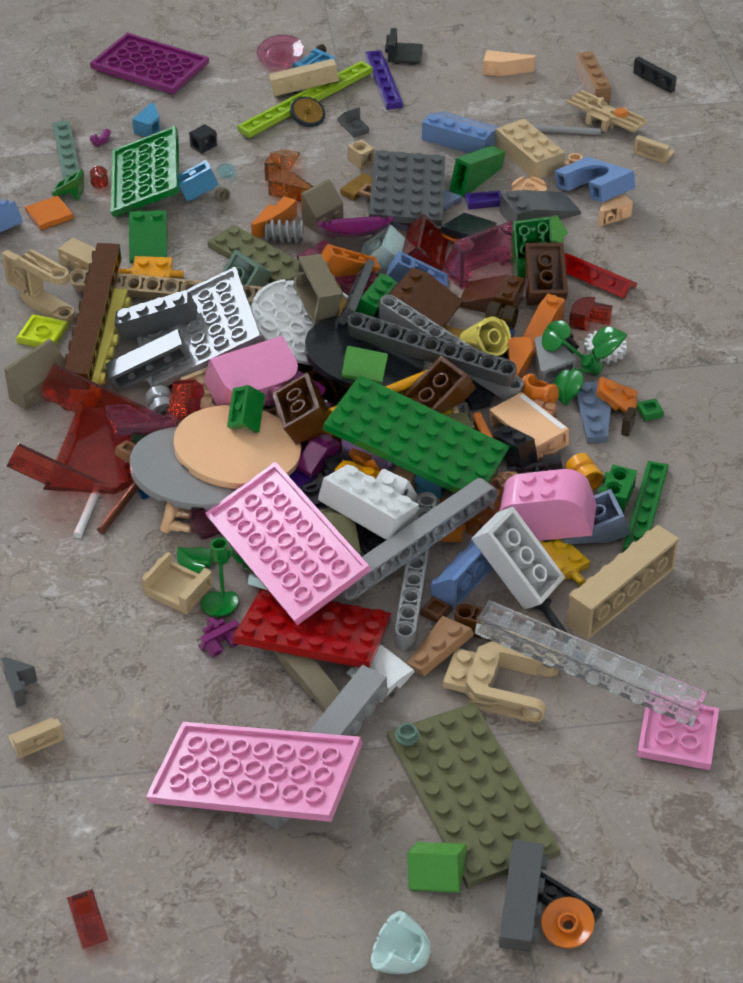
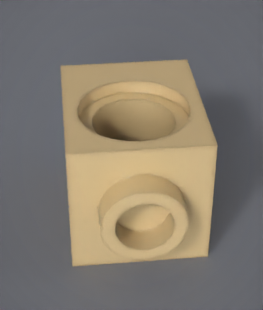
[348,139,374,169]

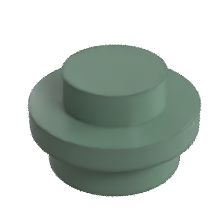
[395,723,419,746]

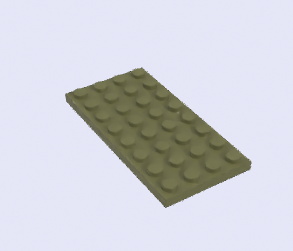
[387,702,561,889]

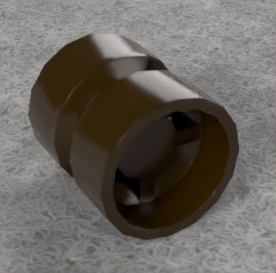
[485,300,519,330]

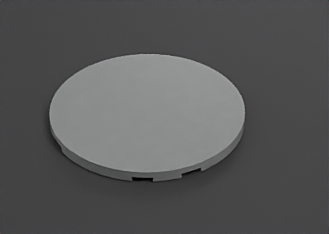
[130,427,240,510]

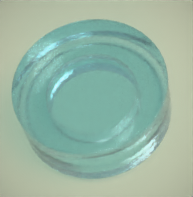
[217,163,235,179]

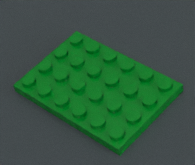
[110,126,180,217]

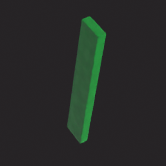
[622,461,669,553]

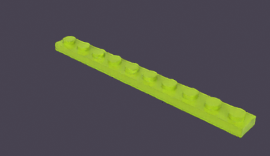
[237,61,373,138]

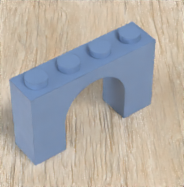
[554,157,636,203]

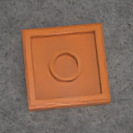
[25,196,74,230]

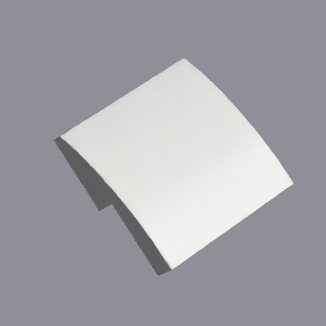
[346,645,415,703]

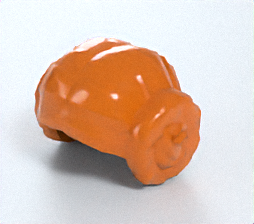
[522,373,559,403]

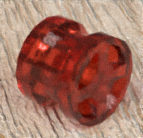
[90,166,108,189]

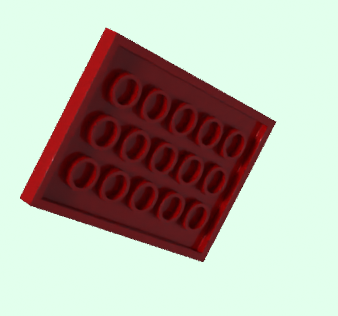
[233,588,392,668]

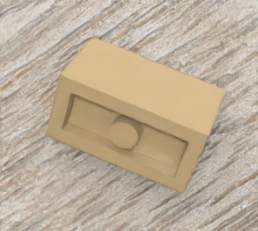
[634,135,674,164]
[8,718,64,759]

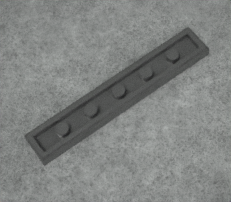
[338,259,375,325]

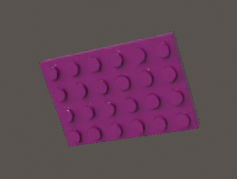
[90,32,209,94]

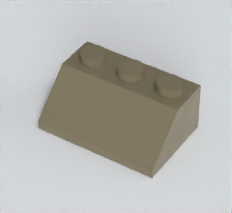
[4,339,65,410]

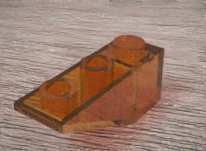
[268,168,314,202]

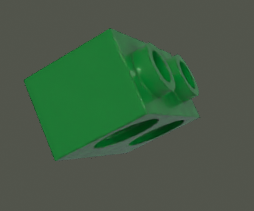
[597,464,637,514]

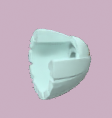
[371,911,432,974]

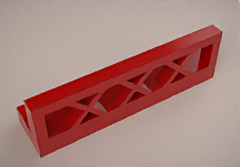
[565,252,638,298]

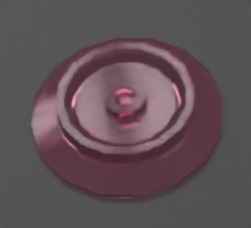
[257,34,304,68]

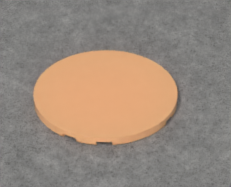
[173,405,301,489]

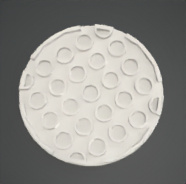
[251,279,348,365]

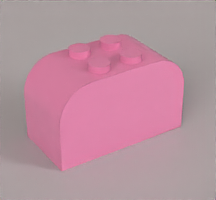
[203,336,298,407]
[499,469,597,541]

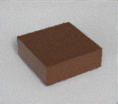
[420,596,452,623]

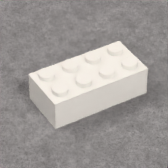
[318,464,419,540]
[471,506,565,610]

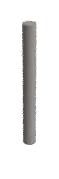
[533,125,601,136]

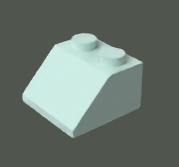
[361,224,405,270]

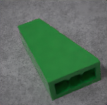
[449,146,506,198]

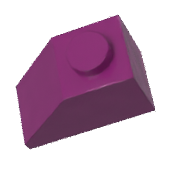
[296,433,340,477]

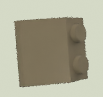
[301,179,344,233]

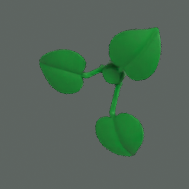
[542,320,627,406]
[177,538,252,617]

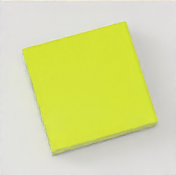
[16,314,69,347]

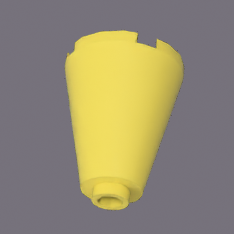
[460,317,511,356]

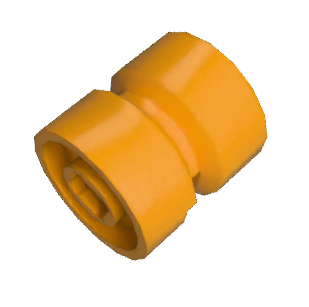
[565,453,604,491]

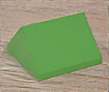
[341,346,388,385]
[407,842,467,893]

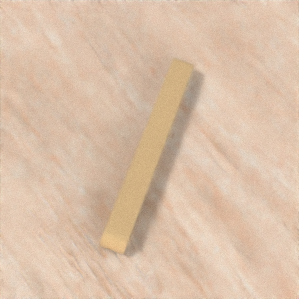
[69,269,263,306]

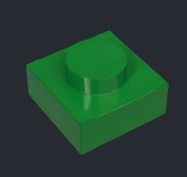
[636,399,664,421]

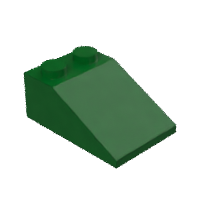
[129,210,168,263]

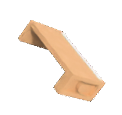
[489,392,569,462]

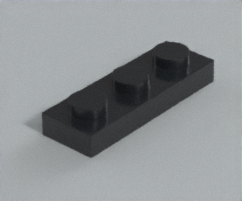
[633,57,677,93]

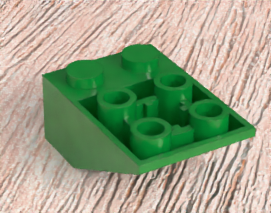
[510,216,552,278]

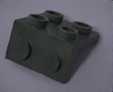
[385,28,423,65]

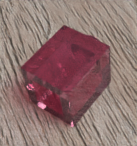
[190,508,221,540]

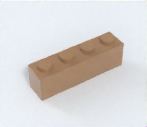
[575,51,611,105]

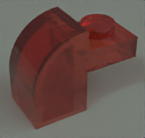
[569,297,613,331]

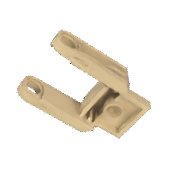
[2,249,75,324]
[443,641,561,723]

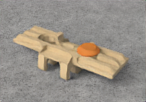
[566,90,648,133]

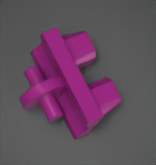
[198,617,240,658]

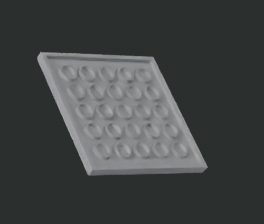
[137,267,263,388]

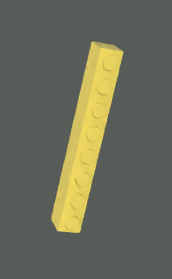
[70,289,132,406]

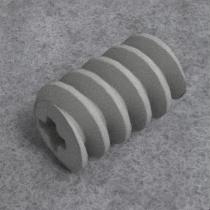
[265,219,304,244]

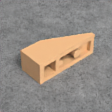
[483,50,536,77]

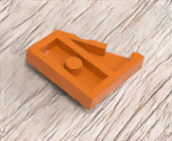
[596,377,638,413]

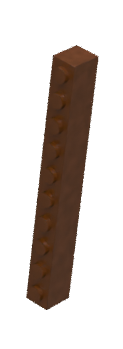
[61,243,122,389]

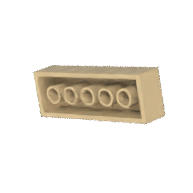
[567,525,679,640]

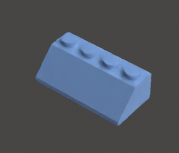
[430,540,493,612]

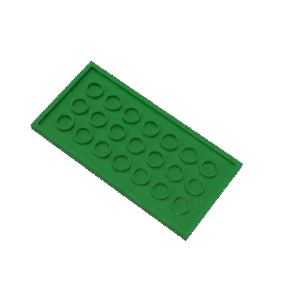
[323,375,510,493]

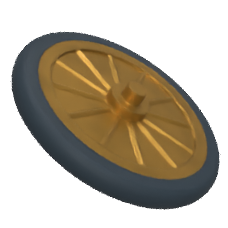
[290,97,325,127]

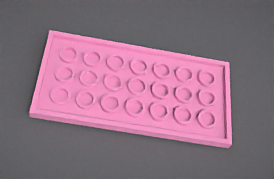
[205,462,371,625]
[146,722,363,822]

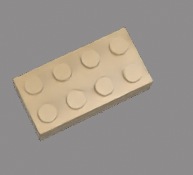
[495,118,565,179]

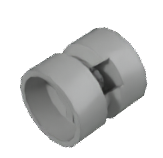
[145,385,177,424]

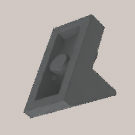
[337,107,369,138]
[1,657,37,707]

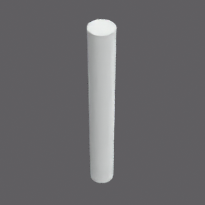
[73,487,101,538]

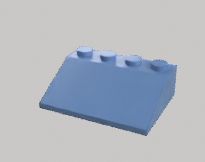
[422,111,499,153]

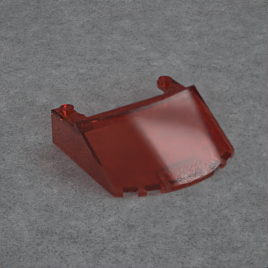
[6,363,154,494]

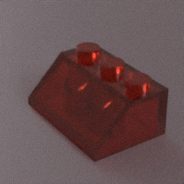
[402,214,449,271]

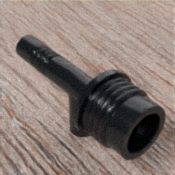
[506,453,563,473]

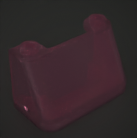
[444,220,513,289]

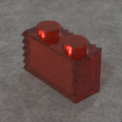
[167,379,204,425]

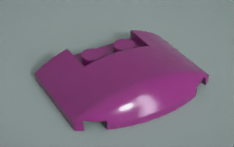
[316,216,393,239]

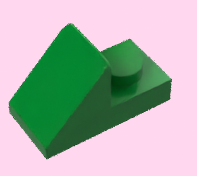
[51,169,84,201]

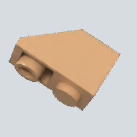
[598,193,633,226]

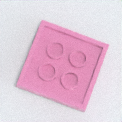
[637,695,719,770]

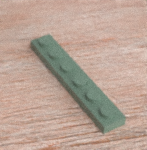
[52,121,79,179]

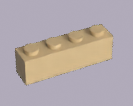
[269,59,340,96]

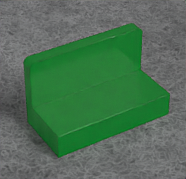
[227,385,265,433]

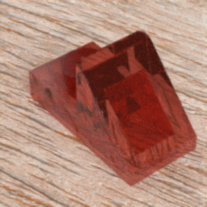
[67,889,108,949]

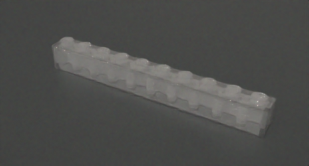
[475,600,707,727]

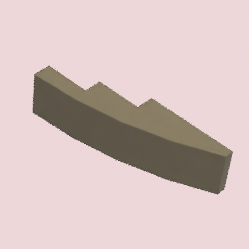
[273,651,340,713]

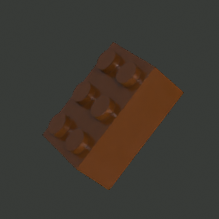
[272,372,329,445]

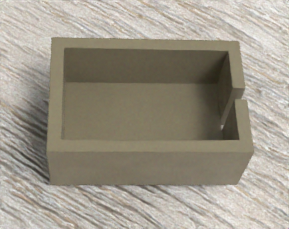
[293,254,343,326]

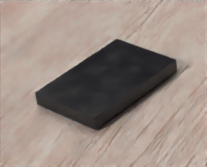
[440,212,497,243]

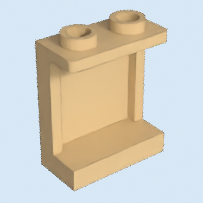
[142,552,213,615]

